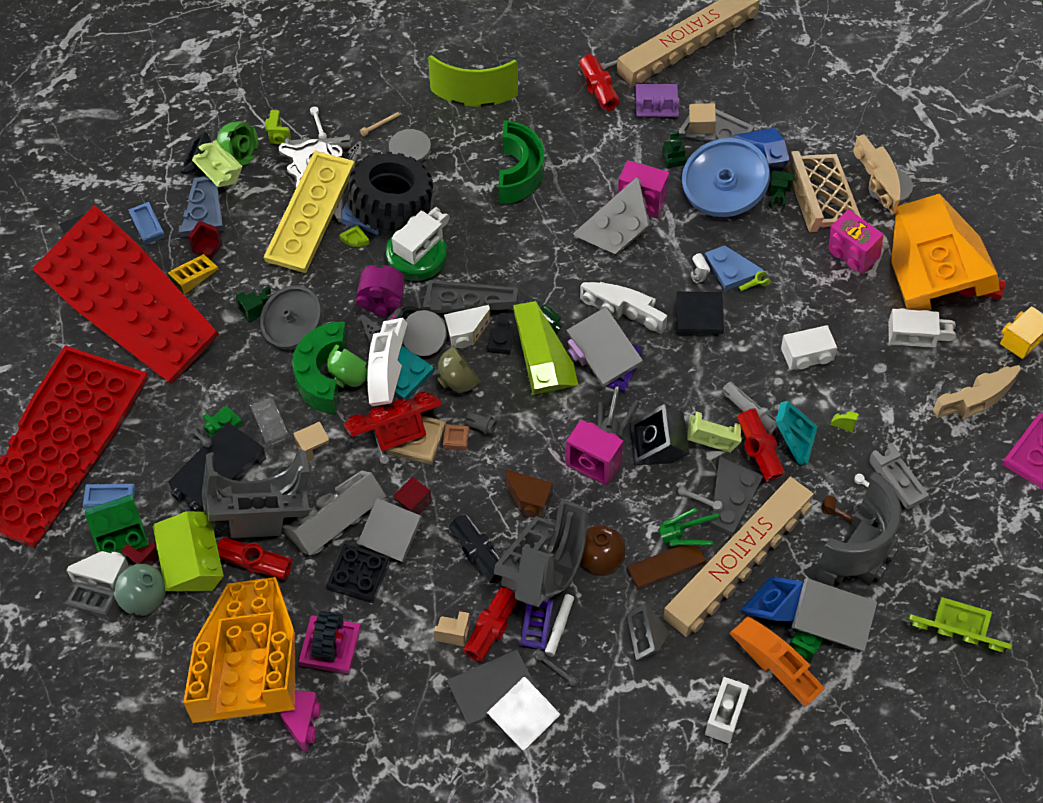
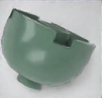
[114,564,166,616]

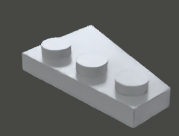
[679,101,754,142]

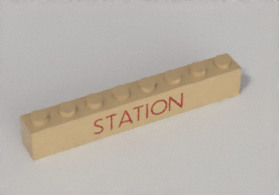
[617,0,760,87]
[663,476,814,637]

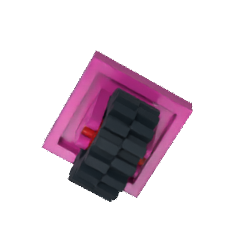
[298,611,361,674]

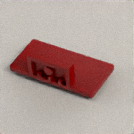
[343,391,442,451]

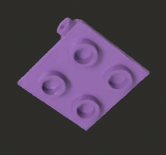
[636,84,679,117]

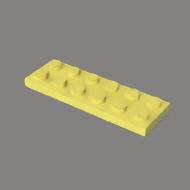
[264,150,355,273]

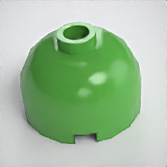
[217,121,258,165]
[327,345,368,388]

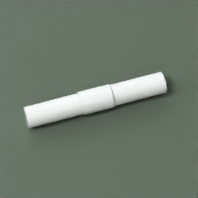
[545,594,574,657]

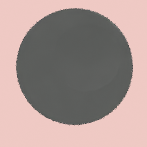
[260,285,324,350]

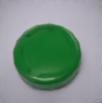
[386,235,447,281]

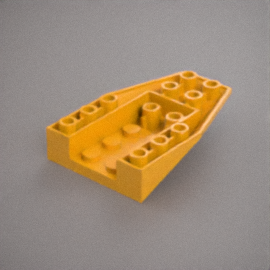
[891,194,1000,311]
[183,577,295,723]

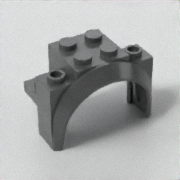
[202,449,310,538]
[494,499,588,607]

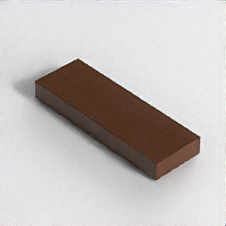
[627,545,706,590]

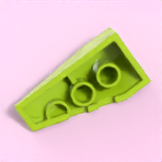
[513,301,578,395]

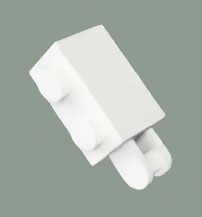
[392,207,450,265]
[889,308,956,348]

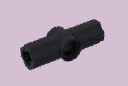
[449,515,502,584]

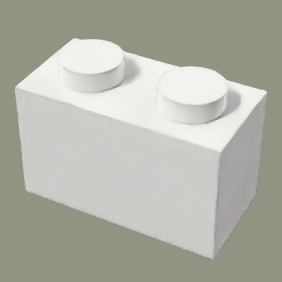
[781,325,837,370]
[705,677,749,744]

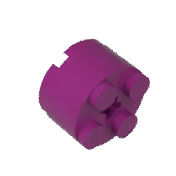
[356,265,405,318]

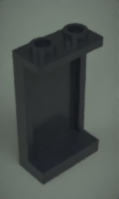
[168,422,266,512]

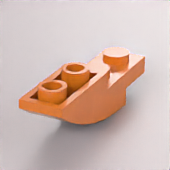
[729,617,825,707]

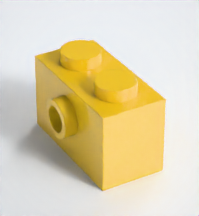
[1000,306,1043,359]

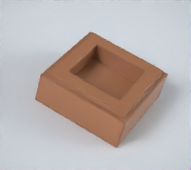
[443,424,470,451]

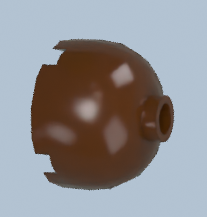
[580,525,626,576]

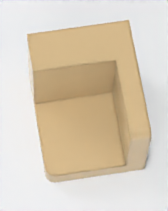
[689,103,716,134]
[293,422,329,462]
[434,611,470,647]

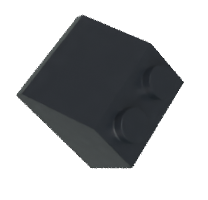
[630,404,689,466]

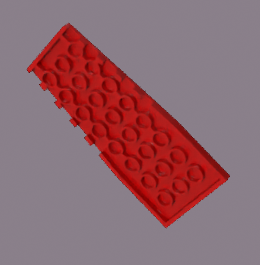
[32,205,219,384]
[0,345,149,548]

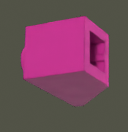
[280,690,322,752]

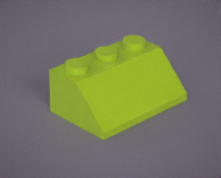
[153,511,223,591]

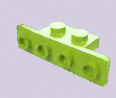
[908,597,1012,653]

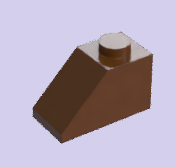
[505,470,553,519]

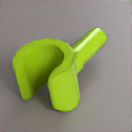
[739,271,771,292]

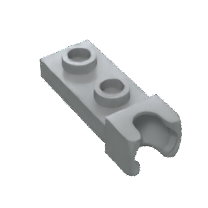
[870,443,929,510]

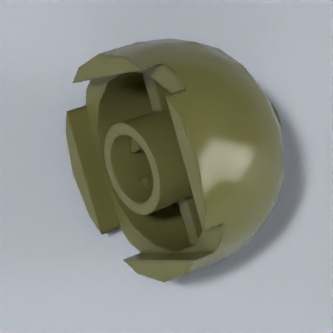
[437,346,481,393]

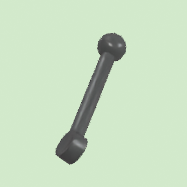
[190,427,212,447]
[535,651,579,687]

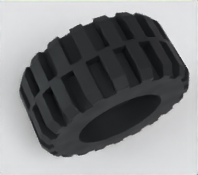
[347,152,433,233]

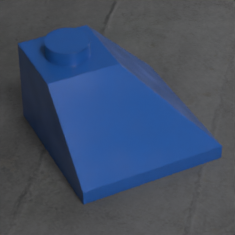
[733,128,789,171]
[740,576,804,621]

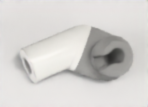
[691,253,710,283]

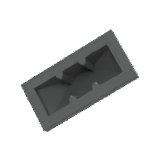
[627,604,670,661]

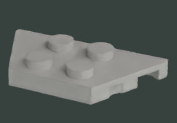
[573,177,651,254]

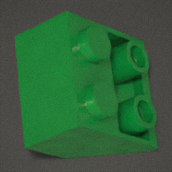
[85,494,149,554]

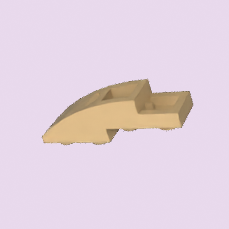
[853,134,900,215]
[933,365,1021,419]

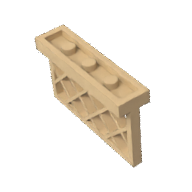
[785,151,861,232]

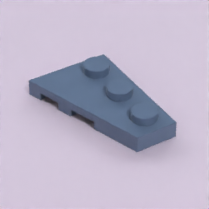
[178,176,224,238]

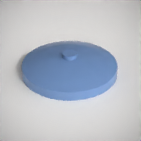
[682,138,770,217]

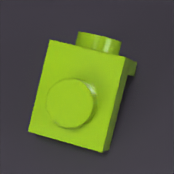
[265,110,291,144]

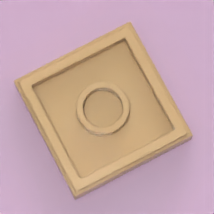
[386,415,446,465]

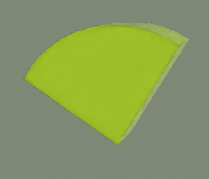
[339,225,370,247]
[830,412,859,433]

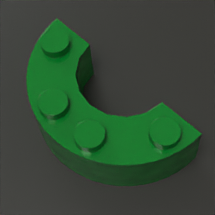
[498,120,544,204]
[292,322,348,415]

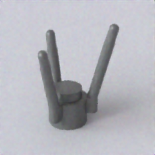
[598,386,639,438]

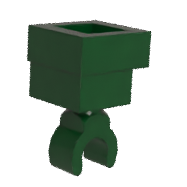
[662,131,687,169]
[769,171,794,209]
[236,286,272,323]

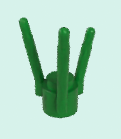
[660,508,720,547]

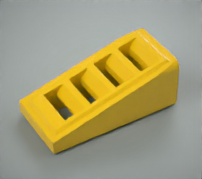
[167,254,218,295]

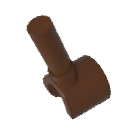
[821,495,853,523]

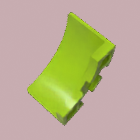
[428,55,518,107]

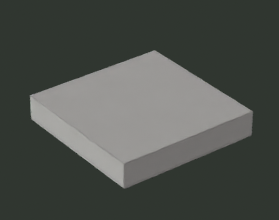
[358,498,423,563]

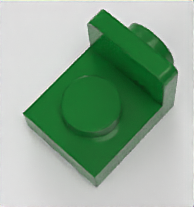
[203,406,243,437]
[790,630,824,664]

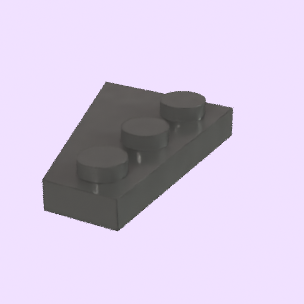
[710,456,763,537]

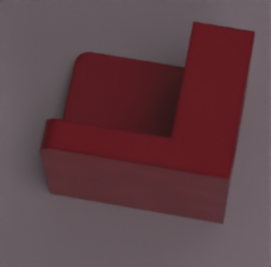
[188,220,222,260]
[394,477,432,515]
[121,541,159,566]

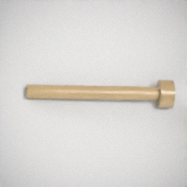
[360,112,400,137]

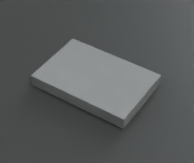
[567,307,643,387]
[791,578,877,651]

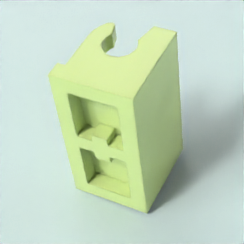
[192,140,243,187]
[687,412,742,453]

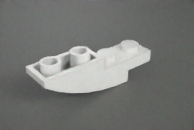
[580,282,667,334]
[368,318,407,406]

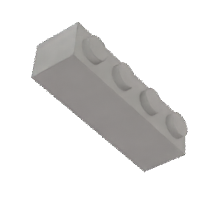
[281,470,386,555]

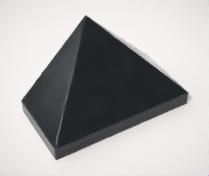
[180,132,211,174]

